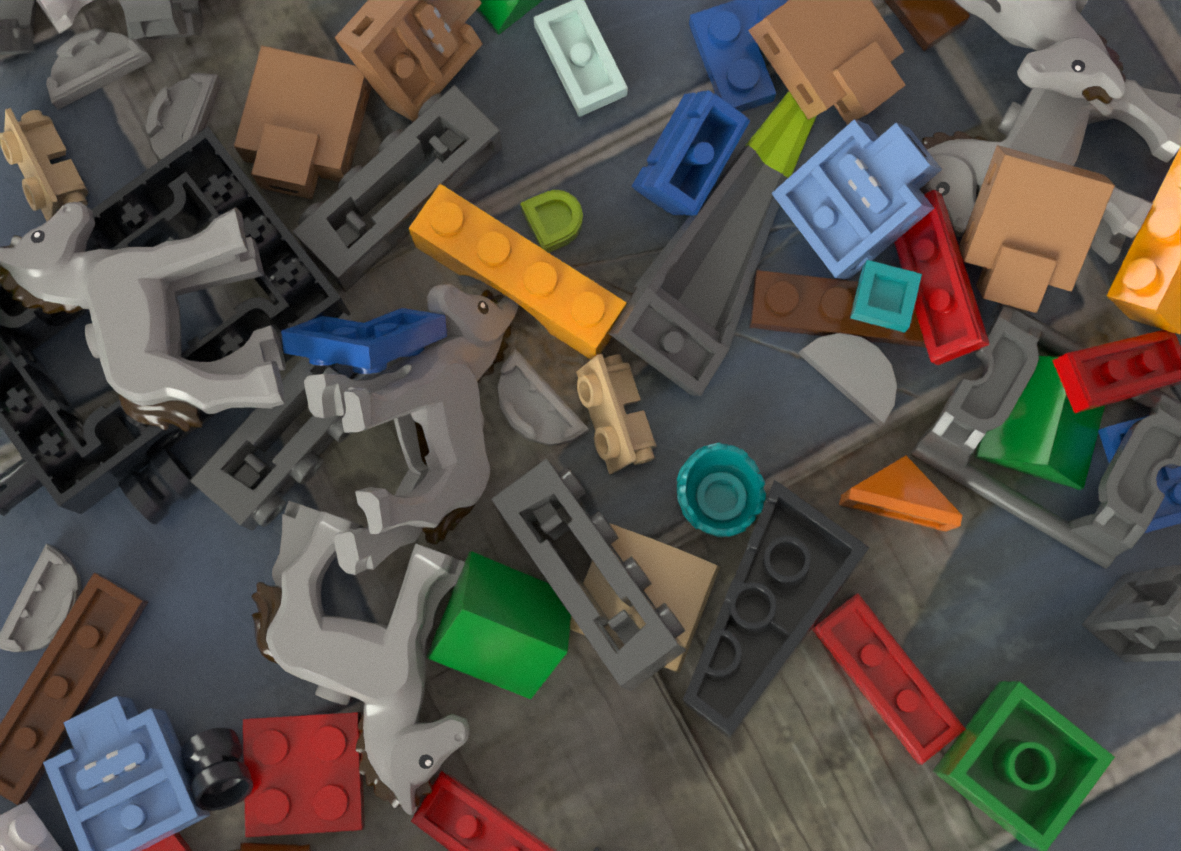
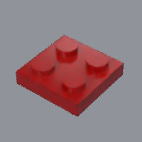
[243,712,365,837]

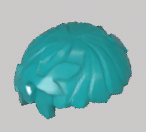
[677,442,766,537]

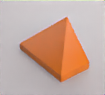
[839,455,963,532]

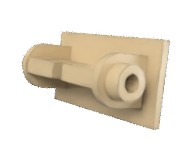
[0,108,88,221]
[576,354,657,475]

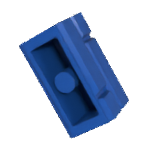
[631,90,750,216]

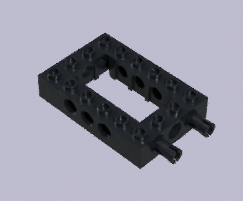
[0,126,351,516]

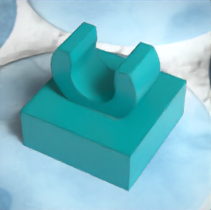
[850,260,922,333]

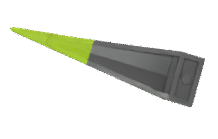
[609,91,817,396]

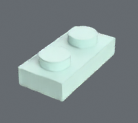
[534,0,628,117]

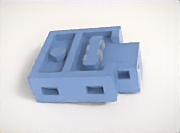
[771,119,942,279]
[43,696,210,851]

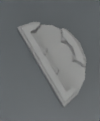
[46,28,153,110]
[146,73,222,159]
[799,333,897,426]
[497,349,589,446]
[0,544,82,652]

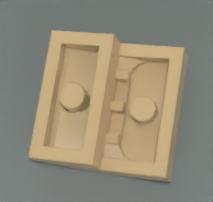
[570,523,720,673]

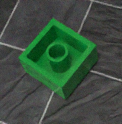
[933,681,1115,851]

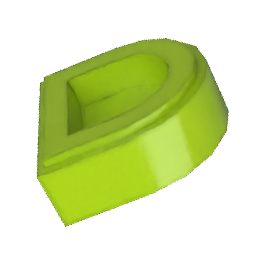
[520,190,583,253]

